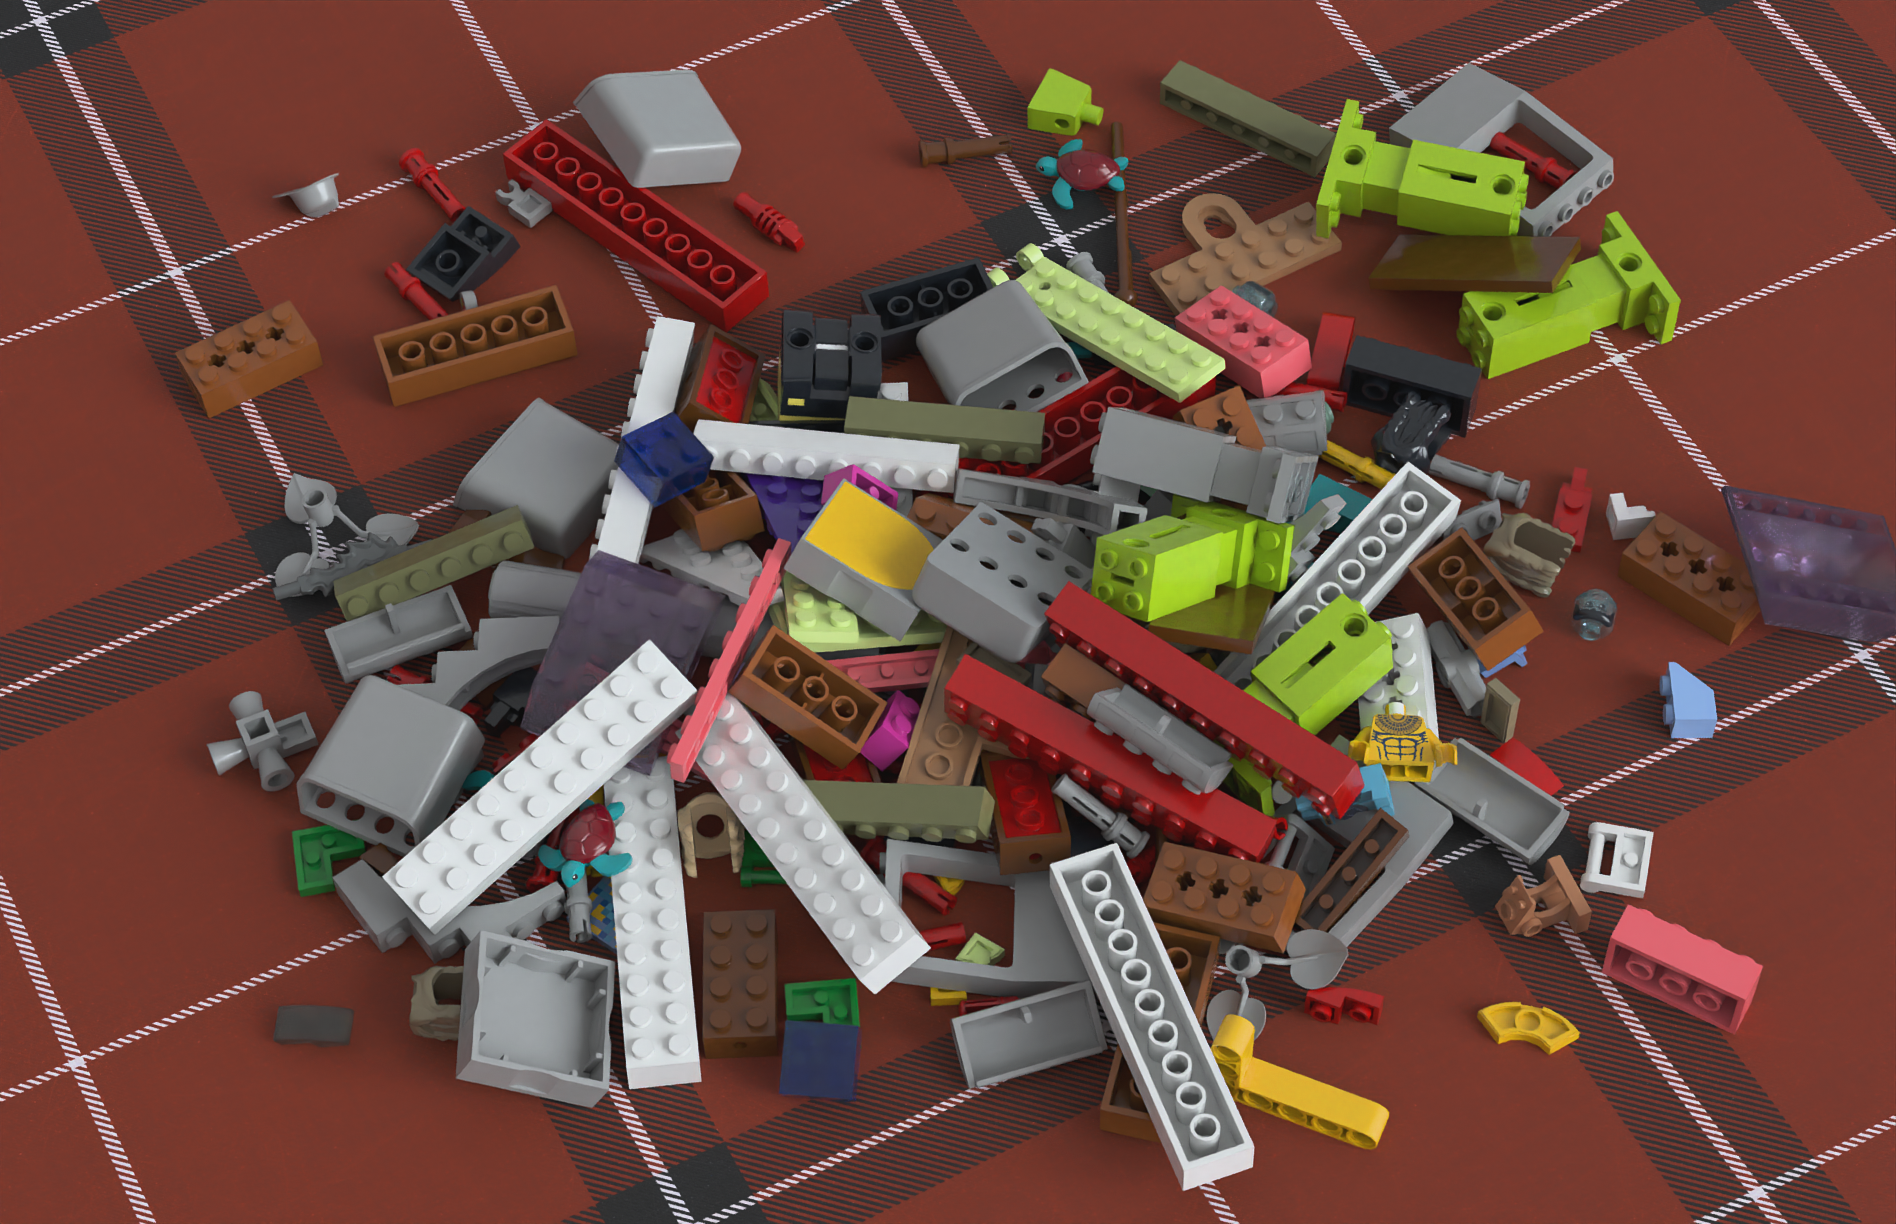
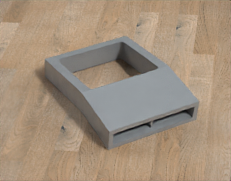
[1389,63,1614,237]
[1262,734,1454,950]
[880,839,1099,999]

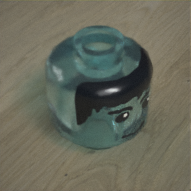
[1570,589,1617,641]

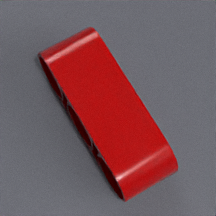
[1307,312,1355,391]

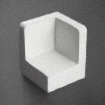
[1606,493,1656,540]

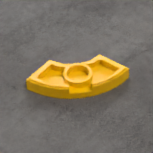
[1477,1002,1580,1055]

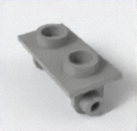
[1440,499,1502,540]

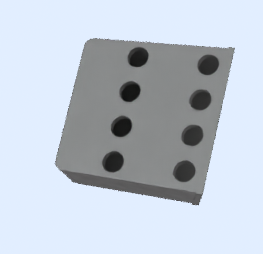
[573,70,741,188]
[916,280,1089,412]
[453,398,622,560]
[912,501,1093,663]
[297,675,485,857]

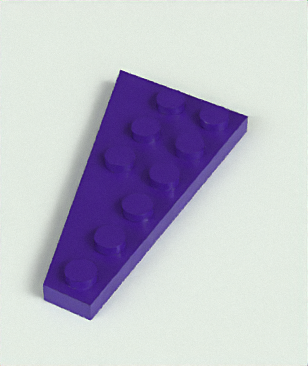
[740,472,824,554]

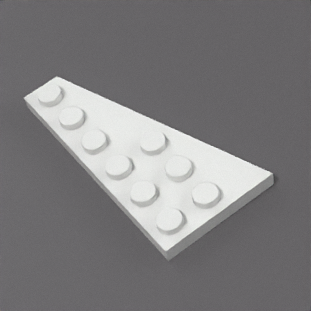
[639,529,784,606]

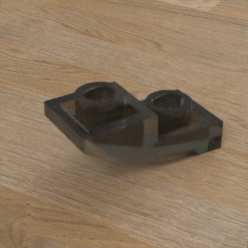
[273,1005,354,1047]

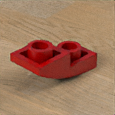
[1489,737,1564,796]
[1304,987,1384,1025]

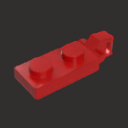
[1552,467,1593,553]

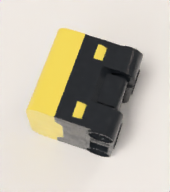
[778,309,882,421]

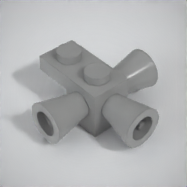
[207,691,318,791]

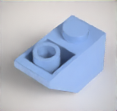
[1659,662,1717,738]

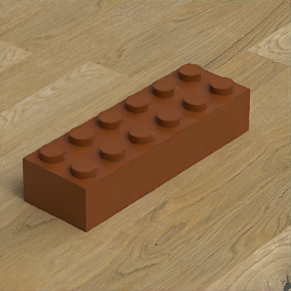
[373,285,578,407]
[1100,922,1220,1143]

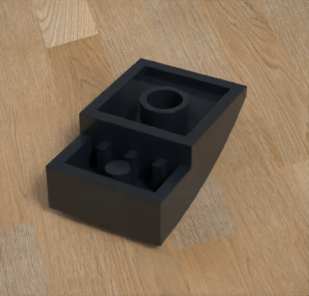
[406,206,521,302]

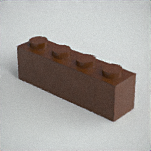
[1294,808,1410,933]

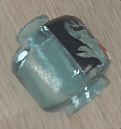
[1232,281,1278,317]

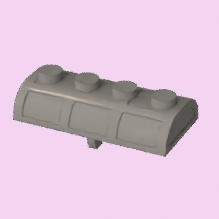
[1214,390,1327,455]
[324,585,473,684]
[1087,684,1233,794]
[1414,738,1570,865]
[950,979,1108,1089]

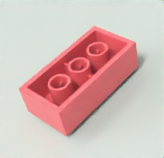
[1174,285,1312,398]
[1602,904,1763,1035]

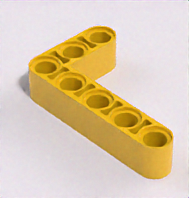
[1210,1014,1389,1150]

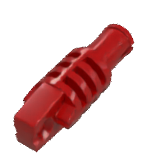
[733,192,805,253]

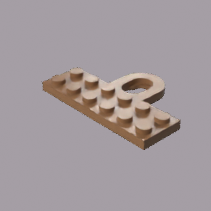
[1149,193,1342,316]
[897,625,1031,786]

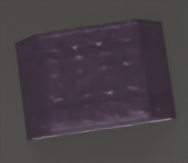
[1721,486,1896,642]
[520,550,726,776]

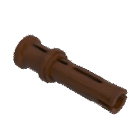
[918,134,1012,168]

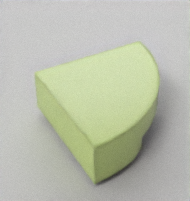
[955,932,1005,966]

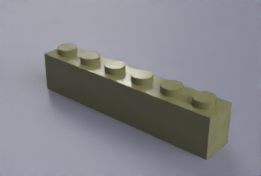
[1160,60,1336,177]
[844,396,1045,464]
[333,505,534,622]
[803,780,995,843]

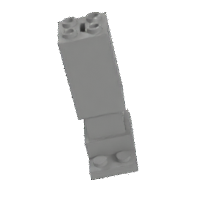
[1090,407,1319,524]

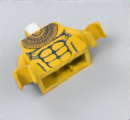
[1347,702,1457,782]

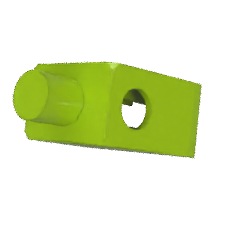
[1027,68,1104,136]

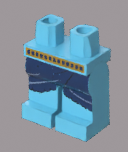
[1295,763,1395,826]

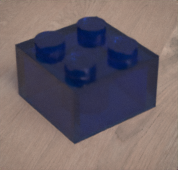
[614,412,714,507]
[779,1020,862,1103]

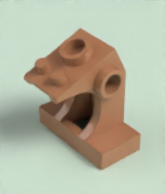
[1495,855,1592,937]

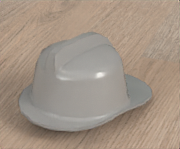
[272,173,339,218]

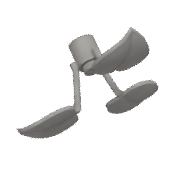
[275,473,419,597]
[1207,929,1348,1041]

